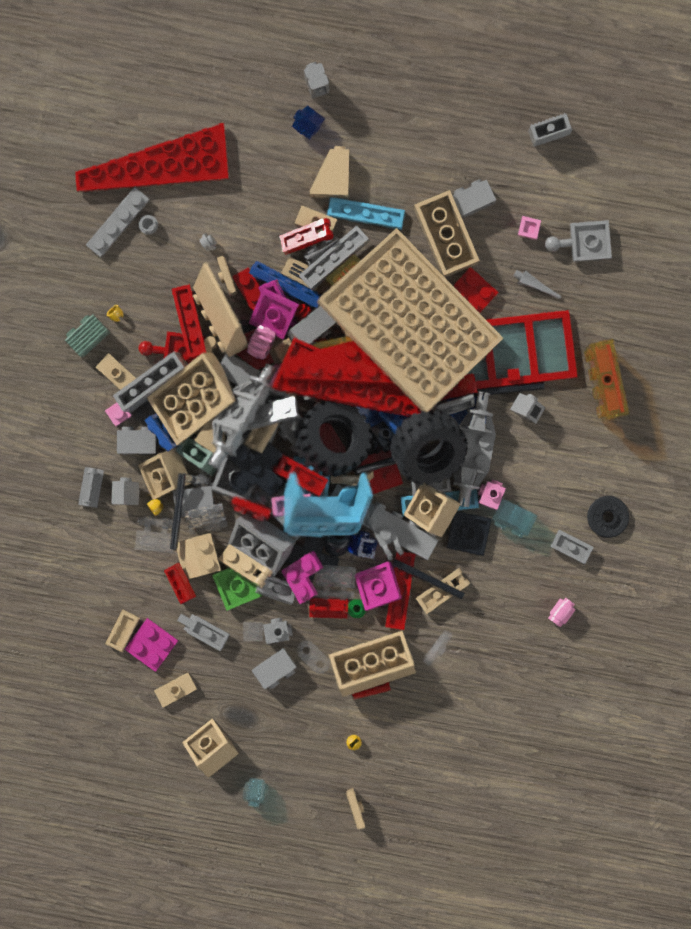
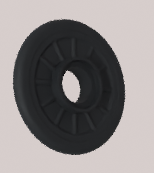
[587,496,629,538]

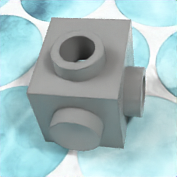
[510,393,546,424]
[111,478,140,505]
[263,618,293,644]

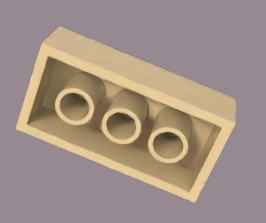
[414,190,480,277]
[329,631,416,697]

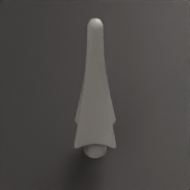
[513,270,561,299]

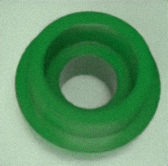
[348,599,366,618]

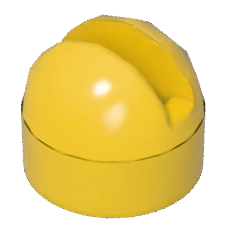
[107,305,124,322]
[146,499,163,516]
[346,735,362,751]

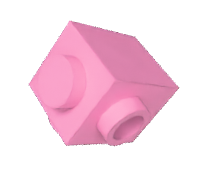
[478,479,506,510]

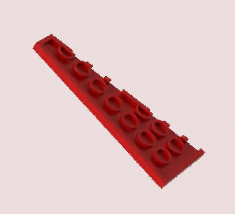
[75,123,229,192]
[271,337,432,417]

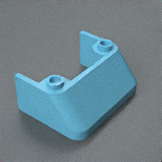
[284,473,372,536]

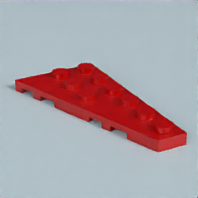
[283,340,397,386]

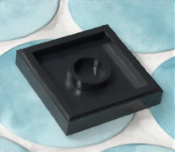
[446,511,492,556]

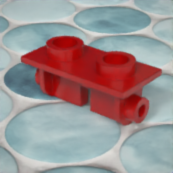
[309,598,348,619]

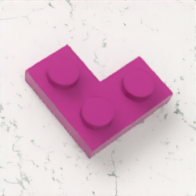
[282,551,323,604]

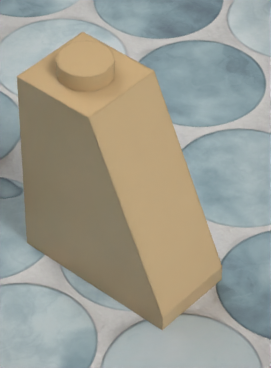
[310,146,349,198]

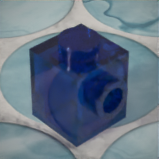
[291,105,326,140]
[348,531,378,559]

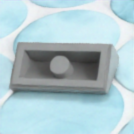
[434,394,475,415]

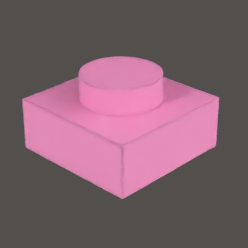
[518,216,541,240]
[105,403,132,427]

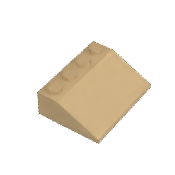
[193,262,248,357]
[147,353,236,445]

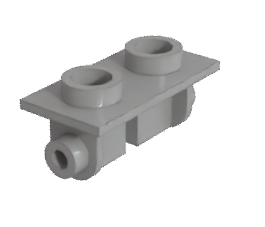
[303,235,339,266]
[78,467,104,508]

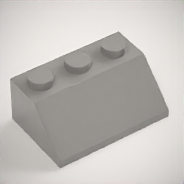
[227,512,295,578]

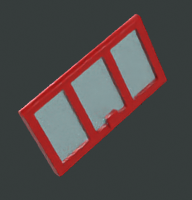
[466,310,577,389]

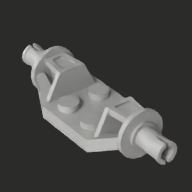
[208,364,277,470]
[453,391,496,507]

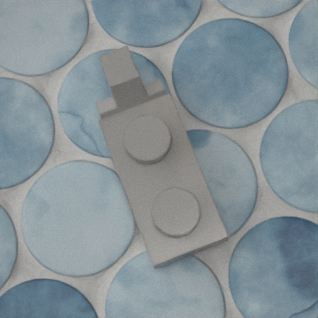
[177,613,230,651]

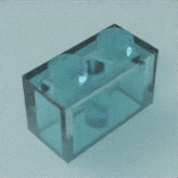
[492,499,538,538]

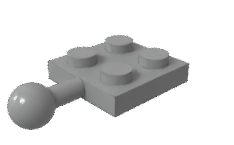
[545,220,612,262]

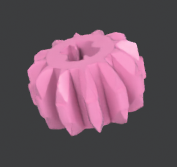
[247,325,276,360]

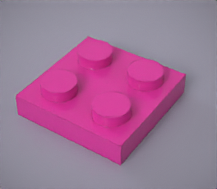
[249,288,299,339]
[354,562,402,611]
[125,618,179,672]

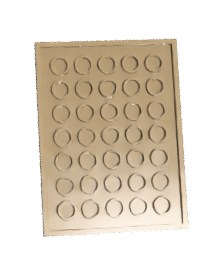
[317,228,503,412]

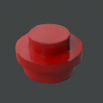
[294,303,311,322]

